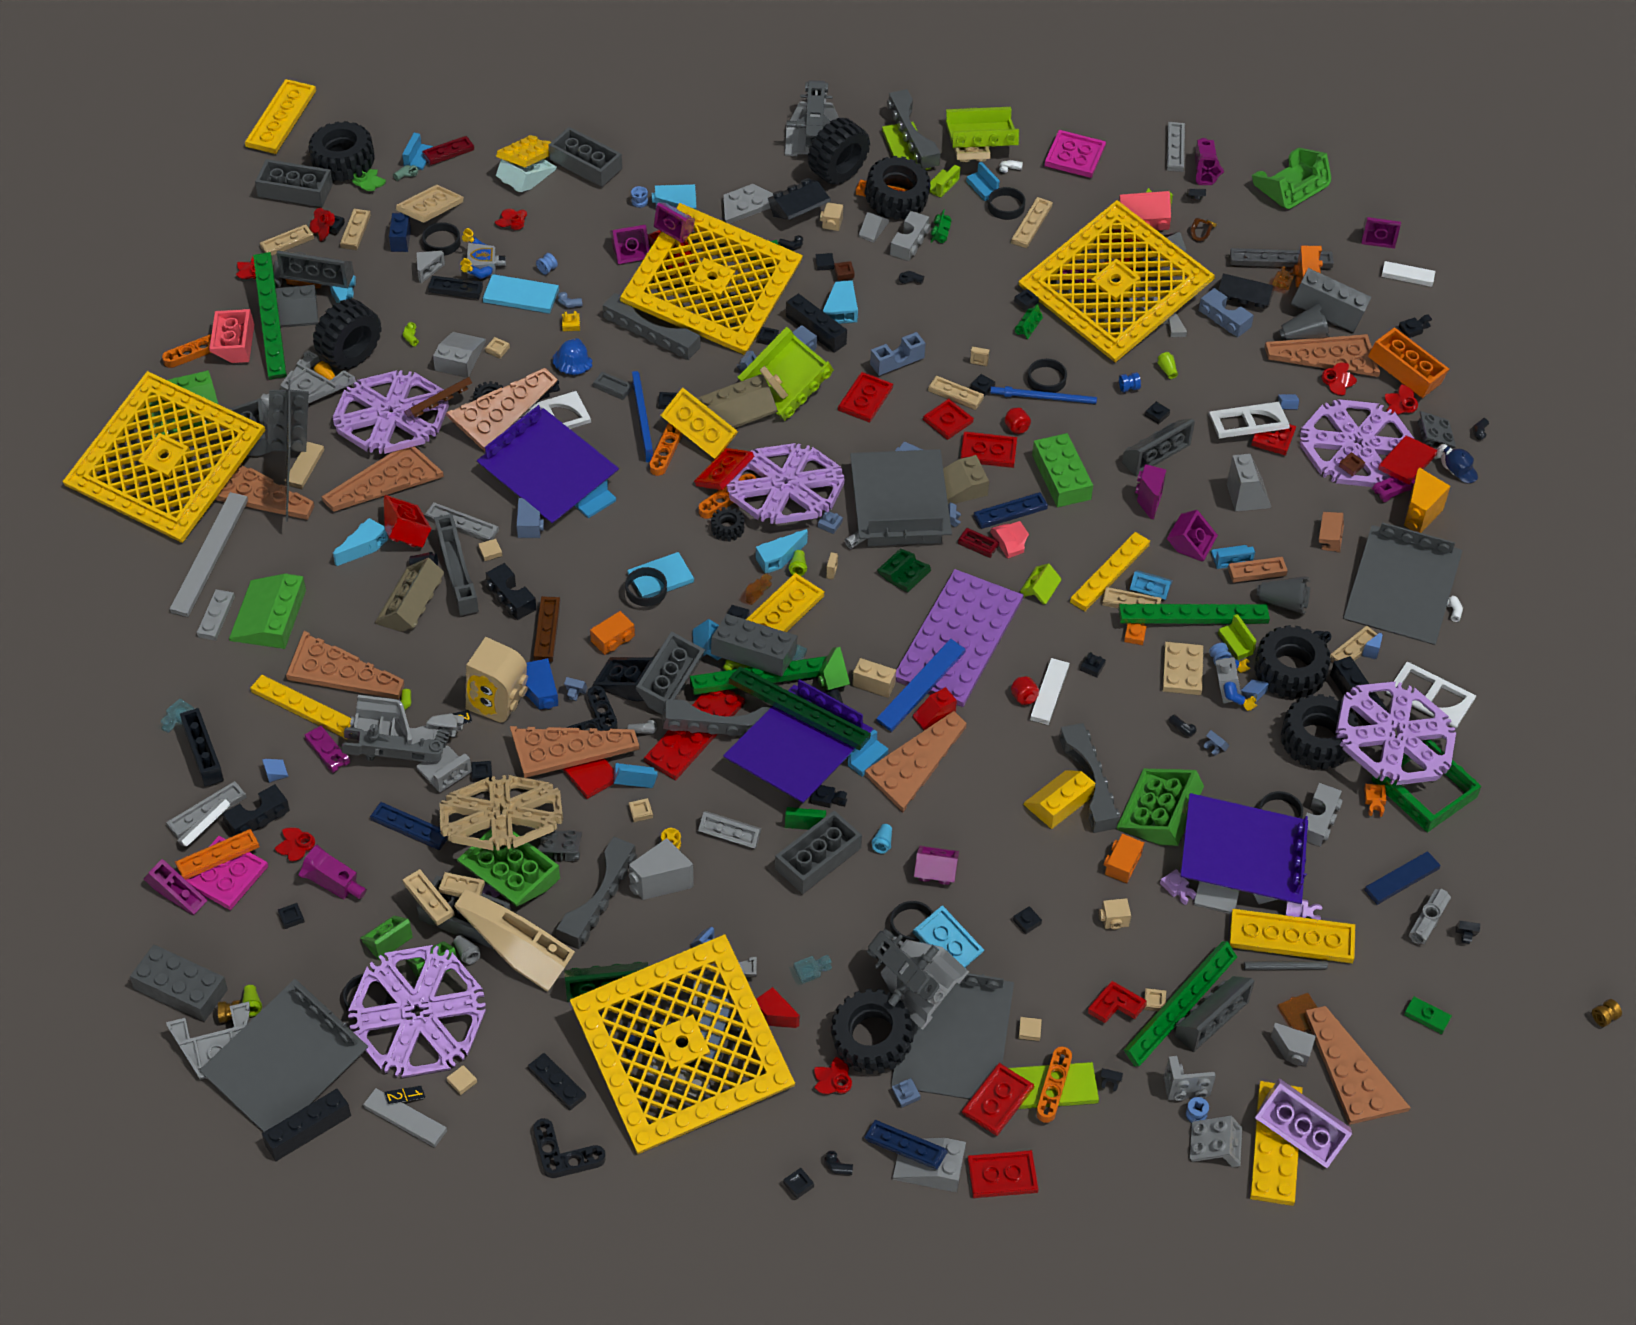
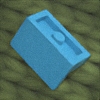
[402,133,433,170]
[966,162,1000,201]
[575,480,616,518]
[1211,545,1255,569]
[1130,570,1173,600]
[693,619,721,660]
[848,730,889,777]
[614,763,658,788]

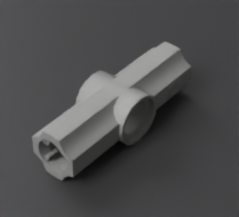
[1409,889,1451,945]

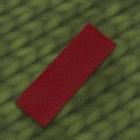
[422,136,474,165]

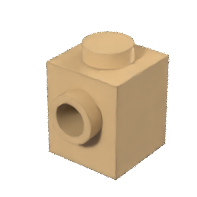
[820,203,843,231]
[1099,898,1131,929]

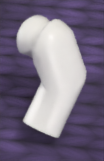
[999,160,1023,173]
[1447,596,1463,622]

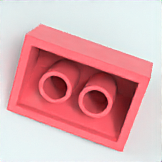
[1119,191,1171,231]
[209,309,254,363]

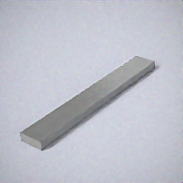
[170,492,248,617]

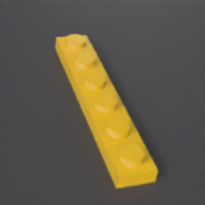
[1070,532,1150,611]
[250,675,352,739]

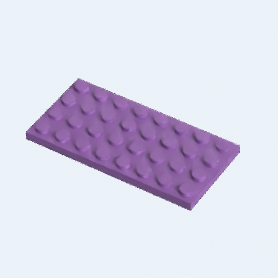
[896,569,1023,707]

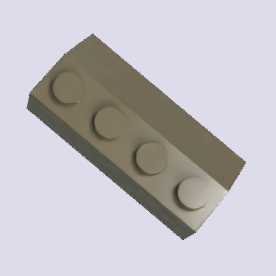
[697,374,778,428]
[375,558,444,632]

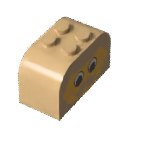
[466,637,528,723]

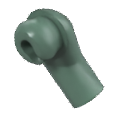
[393,165,418,181]

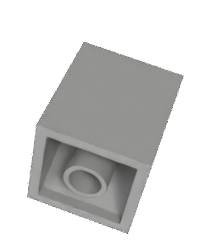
[1227,454,1271,512]
[629,838,694,900]

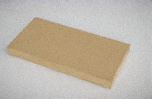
[396,185,464,223]

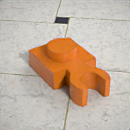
[1124,623,1146,645]
[1364,784,1386,817]

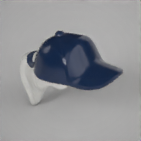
[1434,444,1478,483]

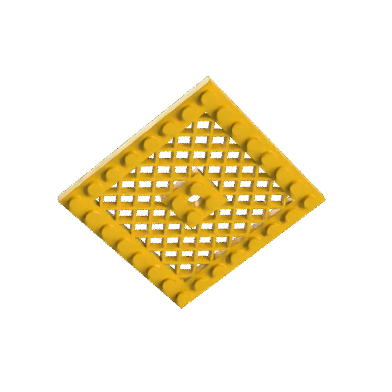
[1018,200,1215,363]
[620,203,803,355]
[63,371,266,543]
[570,934,795,1155]

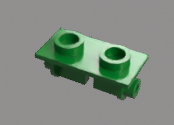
[930,209,952,243]
[1015,304,1043,339]

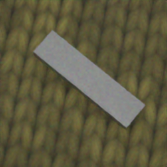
[1167,122,1185,172]
[425,502,499,542]
[166,781,247,839]
[363,1088,447,1148]

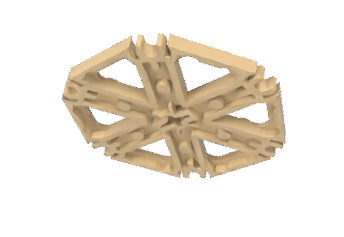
[440,775,563,851]

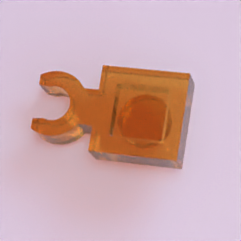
[1272,266,1294,290]
[745,573,772,605]

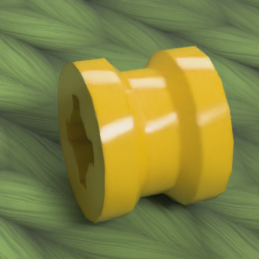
[661,828,681,849]

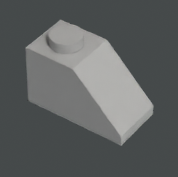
[1271,1023,1316,1067]

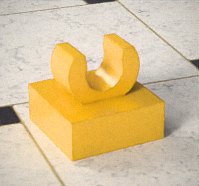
[562,311,580,331]

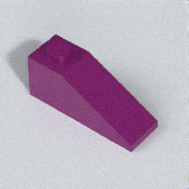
[143,859,208,915]

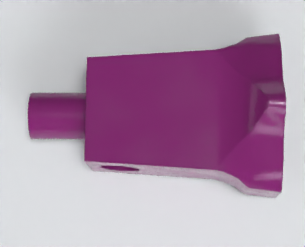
[1195,138,1224,185]
[298,844,367,900]

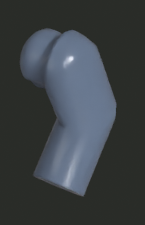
[558,292,582,308]

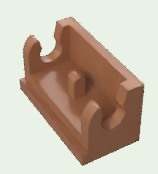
[1319,512,1344,552]

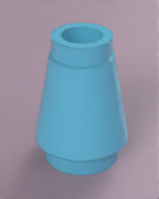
[872,824,892,854]

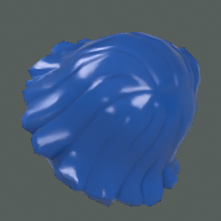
[552,338,593,375]

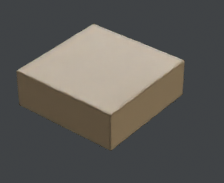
[485,337,510,359]
[970,347,989,366]
[478,539,502,561]
[826,552,838,579]
[629,798,653,822]
[1144,988,1166,1011]
[1019,1017,1042,1041]
[447,1065,477,1095]

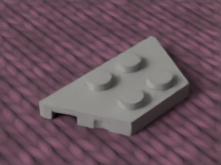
[724,184,773,224]

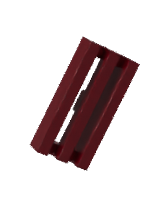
[958,528,999,558]

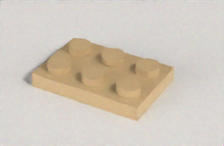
[954,146,990,162]
[1163,642,1203,695]

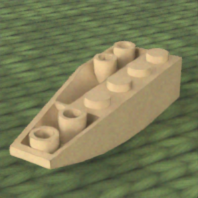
[454,889,575,992]

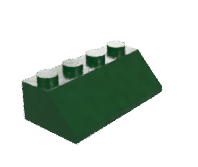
[564,962,649,1002]

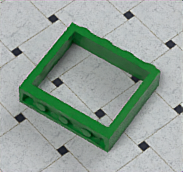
[1371,739,1481,833]

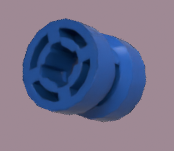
[1119,372,1141,392]

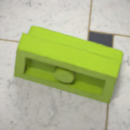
[930,165,960,198]
[1020,563,1061,604]
[1218,614,1256,660]

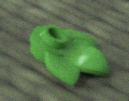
[352,169,386,191]

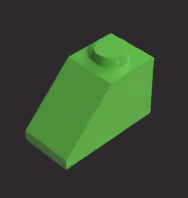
[818,647,850,690]

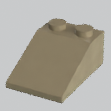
[943,455,989,504]

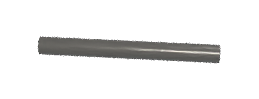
[1244,961,1328,970]

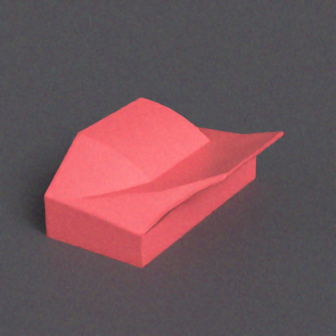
[990,521,1029,558]

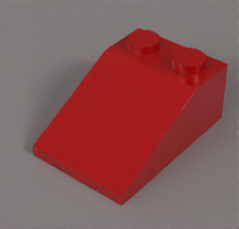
[384,495,432,548]

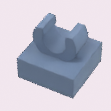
[737,351,756,371]
[948,502,961,527]
[818,511,843,534]
[564,677,588,701]
[1204,730,1230,756]
[892,1078,921,1108]

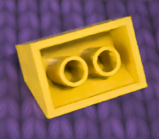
[1023,770,1096,829]

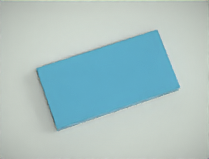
[483,274,559,313]

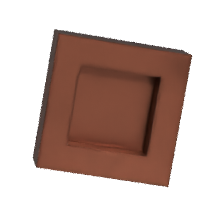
[834,261,855,280]
[1339,452,1365,476]

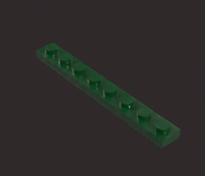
[729,667,871,750]

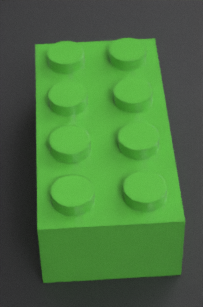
[1032,433,1093,507]

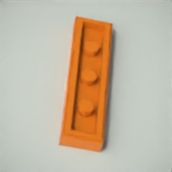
[175,829,260,880]

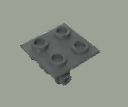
[1418,411,1456,448]
[538,830,582,861]

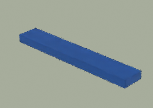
[632,371,653,463]
[877,638,966,732]

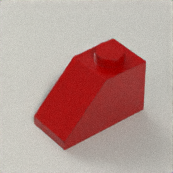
[913,687,957,730]
[756,987,800,1028]

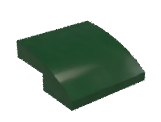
[877,548,931,592]

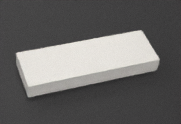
[1381,261,1435,287]
[177,799,230,846]

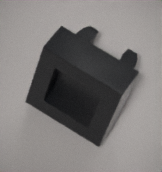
[1080,652,1106,678]
[1455,921,1480,944]
[1101,1068,1123,1091]

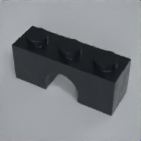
[485,563,537,620]
[222,784,290,836]

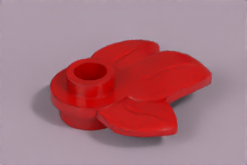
[309,208,335,242]
[495,209,527,230]
[236,257,256,279]
[1322,363,1357,396]
[1385,384,1418,415]
[275,828,315,861]
[814,1057,852,1094]

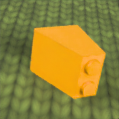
[1404,468,1450,533]

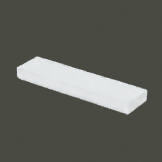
[1030,658,1070,725]

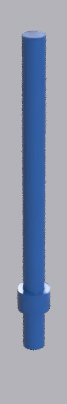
[990,386,1097,404]

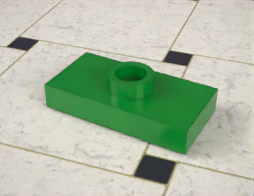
[1404,996,1452,1034]

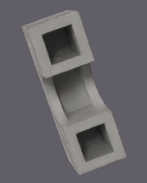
[890,211,931,261]
[1306,783,1343,847]

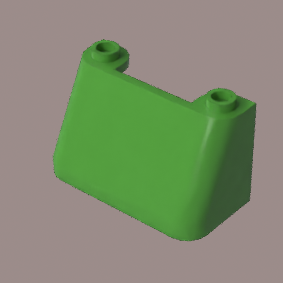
[1252,148,1331,209]

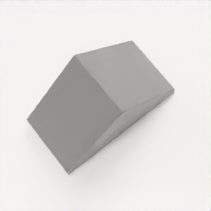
[859,212,889,243]
[417,251,445,283]

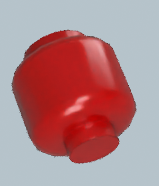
[1005,407,1031,434]
[1011,676,1039,705]

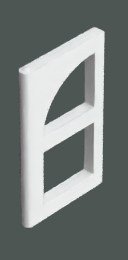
[515,391,591,429]
[1208,402,1289,438]
[1386,662,1476,729]

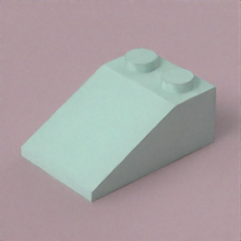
[496,159,557,192]

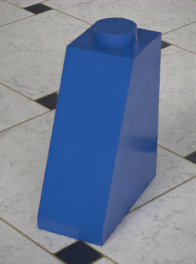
[525,659,558,710]

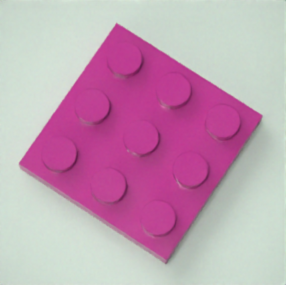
[1044,130,1106,178]
[186,836,268,910]

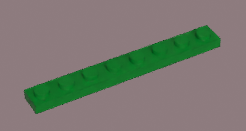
[253,252,287,380]
[1118,604,1270,624]
[690,656,827,695]
[1124,941,1237,1066]

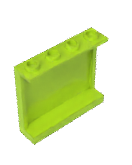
[946,107,1019,148]
[737,327,834,421]

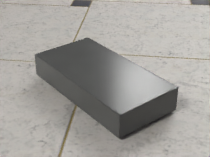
[593,372,633,400]

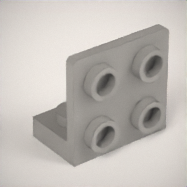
[417,746,472,793]
[1163,1056,1216,1101]
[1190,1116,1242,1167]

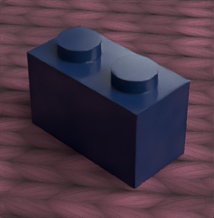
[389,213,411,252]

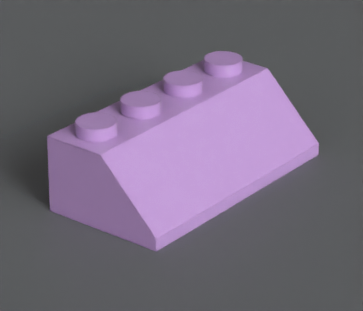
[1255,1078,1352,1168]

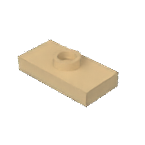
[760,366,788,399]
[439,872,485,897]

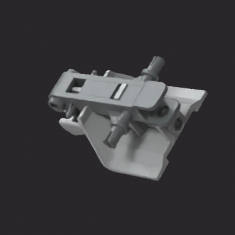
[785,80,839,156]
[342,695,464,763]
[867,928,969,1030]

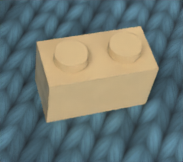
[853,658,896,698]

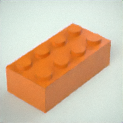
[1368,327,1449,398]

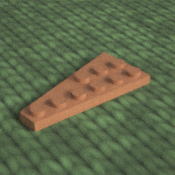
[1265,334,1380,377]
[445,368,558,451]
[322,446,444,512]
[215,464,314,520]
[286,631,405,700]
[865,711,967,812]
[510,726,640,778]
[1305,1006,1411,1125]

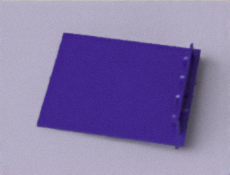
[477,405,619,523]
[723,679,873,803]
[1180,793,1308,904]

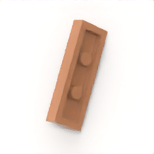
[1228,557,1288,583]

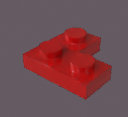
[1251,424,1296,456]
[1088,981,1147,1023]

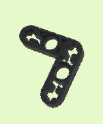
[566,686,618,731]
[534,1118,606,1178]

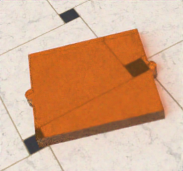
[1278,993,1318,1032]

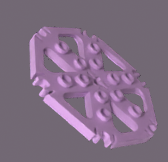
[333,370,449,454]
[1300,399,1414,487]
[727,443,844,524]
[1336,681,1456,785]
[348,945,486,1078]

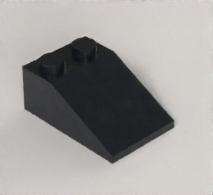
[593,657,655,701]

